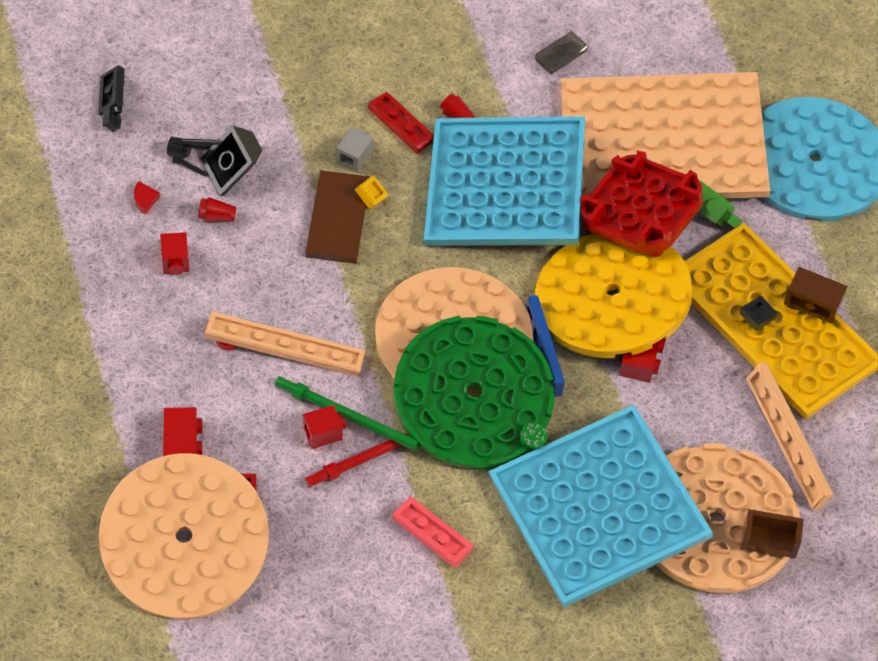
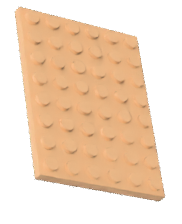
[561,72,770,198]

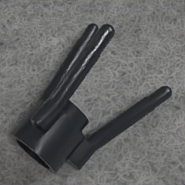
[167,136,222,177]

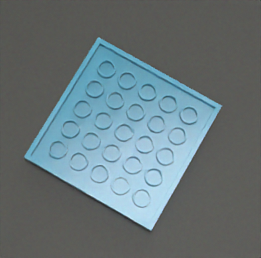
[424,116,586,246]
[489,405,713,608]

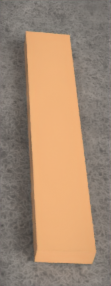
[204,311,366,376]
[746,363,834,511]

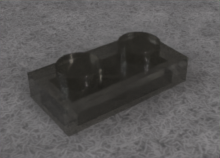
[535,31,588,75]

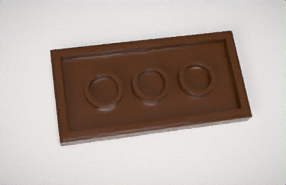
[305,170,370,264]

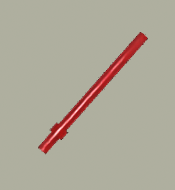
[305,433,409,488]

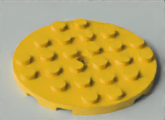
[535,234,692,358]

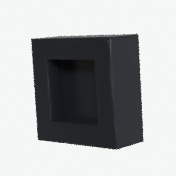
[740,295,778,331]

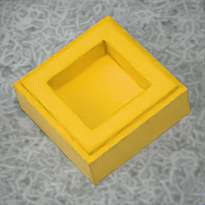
[354,175,389,210]

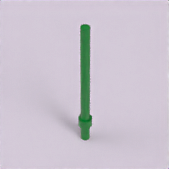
[275,376,419,451]

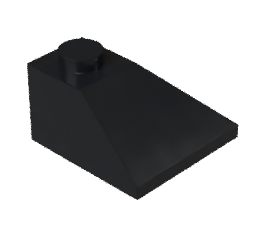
[200,125,262,196]

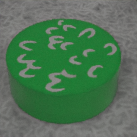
[520,422,548,451]

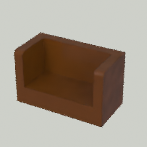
[784,267,848,323]
[740,509,804,559]

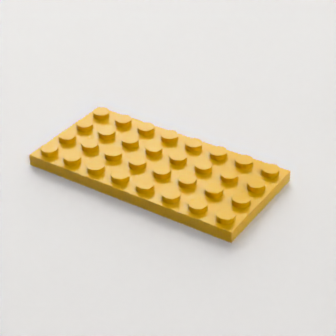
[685,223,878,420]

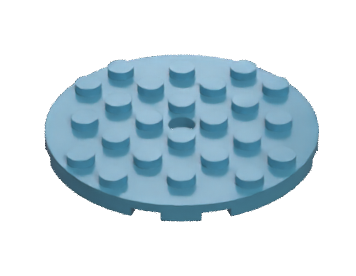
[761,97,878,222]

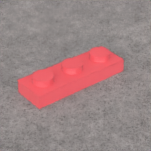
[392,496,474,569]

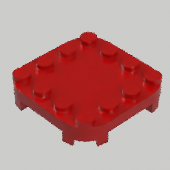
[580,150,704,257]

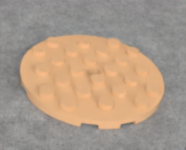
[375,267,533,397]
[656,443,800,593]
[99,454,269,620]

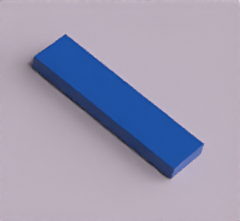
[526,295,565,397]

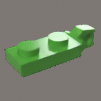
[699,180,742,228]

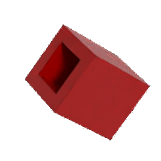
[160,232,189,275]
[303,405,346,449]

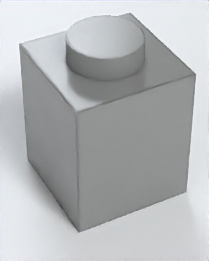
[336,128,374,173]

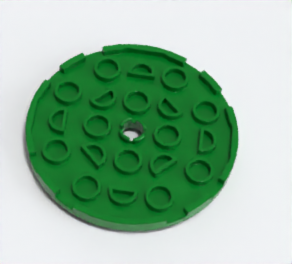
[393,315,555,469]

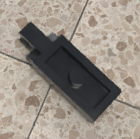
[98,65,125,132]

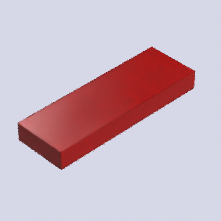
[368,91,434,154]

